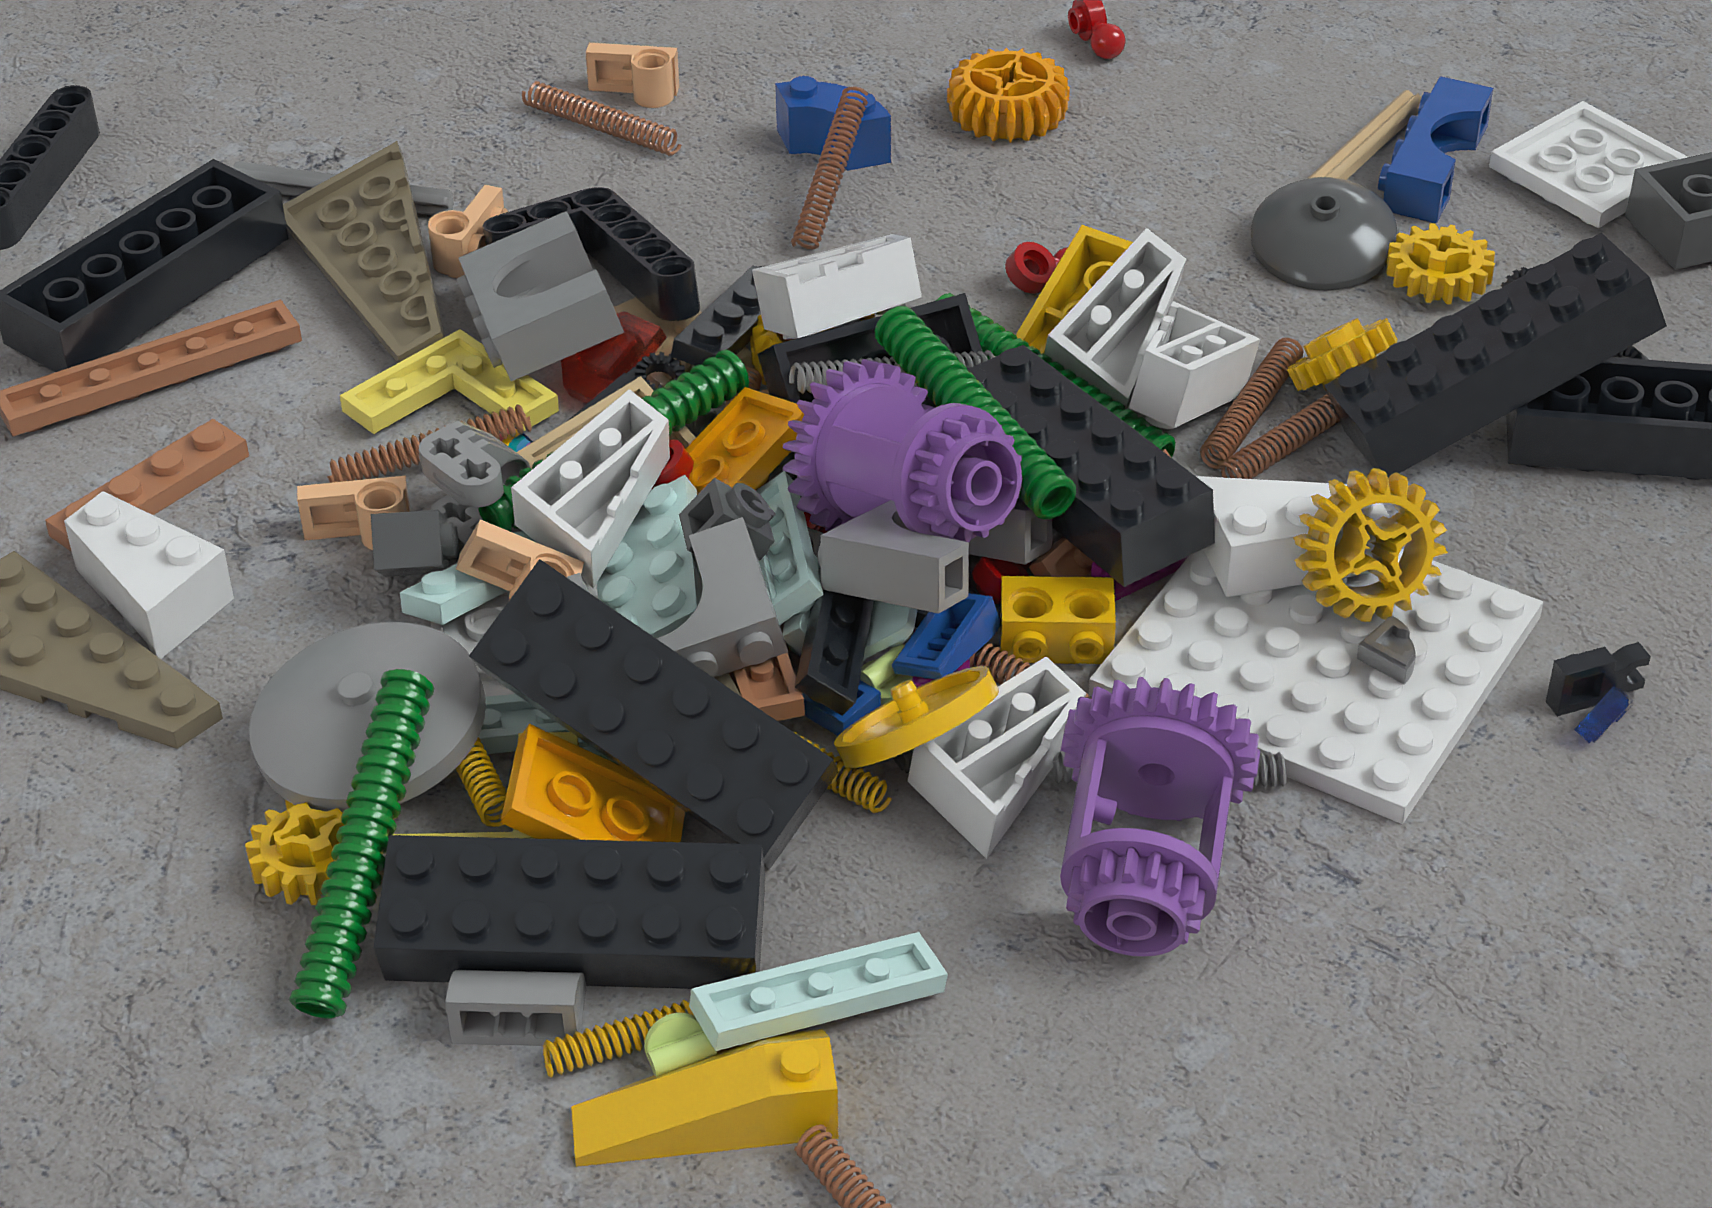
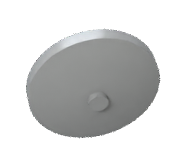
[249,622,486,813]

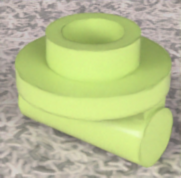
[860,644,912,704]
[644,1013,717,1077]

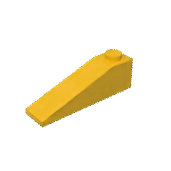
[1016,225,1133,354]
[571,1029,839,1167]

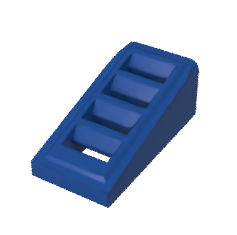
[892,593,1001,679]

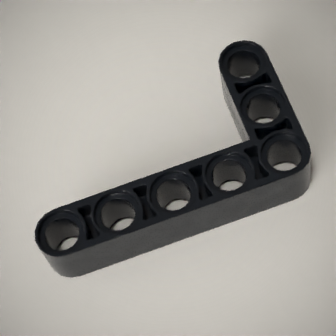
[0,85,100,250]
[483,187,700,321]

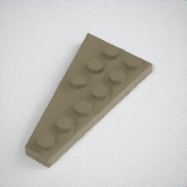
[283,141,445,363]
[0,551,223,749]

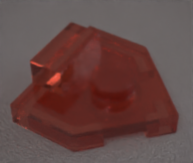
[561,311,667,404]

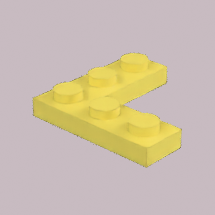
[340,329,559,434]

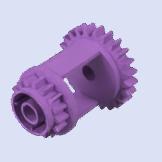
[783,359,1022,542]
[1060,677,1260,956]

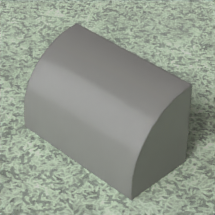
[445,970,586,1046]

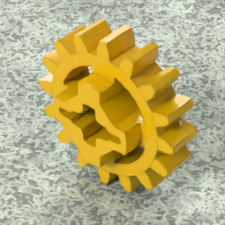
[1386,223,1495,305]
[1287,318,1398,392]
[245,800,345,905]

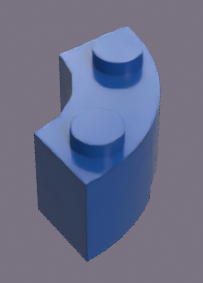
[775,76,891,171]

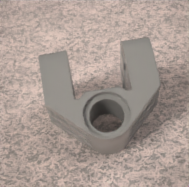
[419,420,531,555]

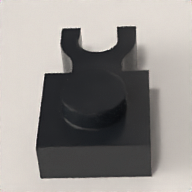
[1546,642,1651,717]

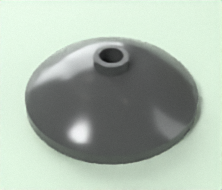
[1251,177,1397,290]

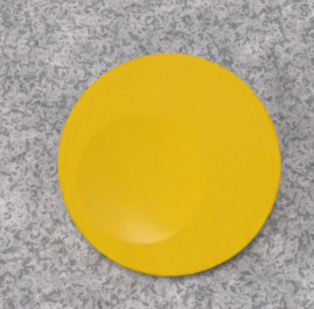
[834,666,999,768]

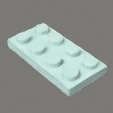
[597,475,703,638]

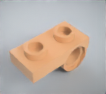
[586,42,679,108]
[428,185,508,278]
[297,475,411,550]
[456,520,584,600]

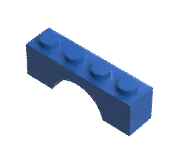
[1378,76,1494,224]

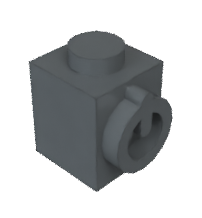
[679,478,775,560]

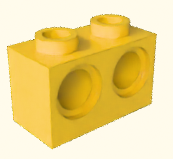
[1000,576,1116,664]

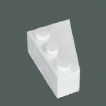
[1044,228,1186,409]
[752,234,922,339]
[1129,301,1261,429]
[511,389,670,589]
[1196,476,1390,597]
[64,491,234,659]
[908,656,1086,859]

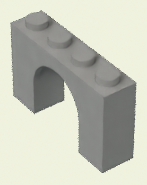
[456,211,624,381]
[818,497,1052,614]
[567,517,788,678]

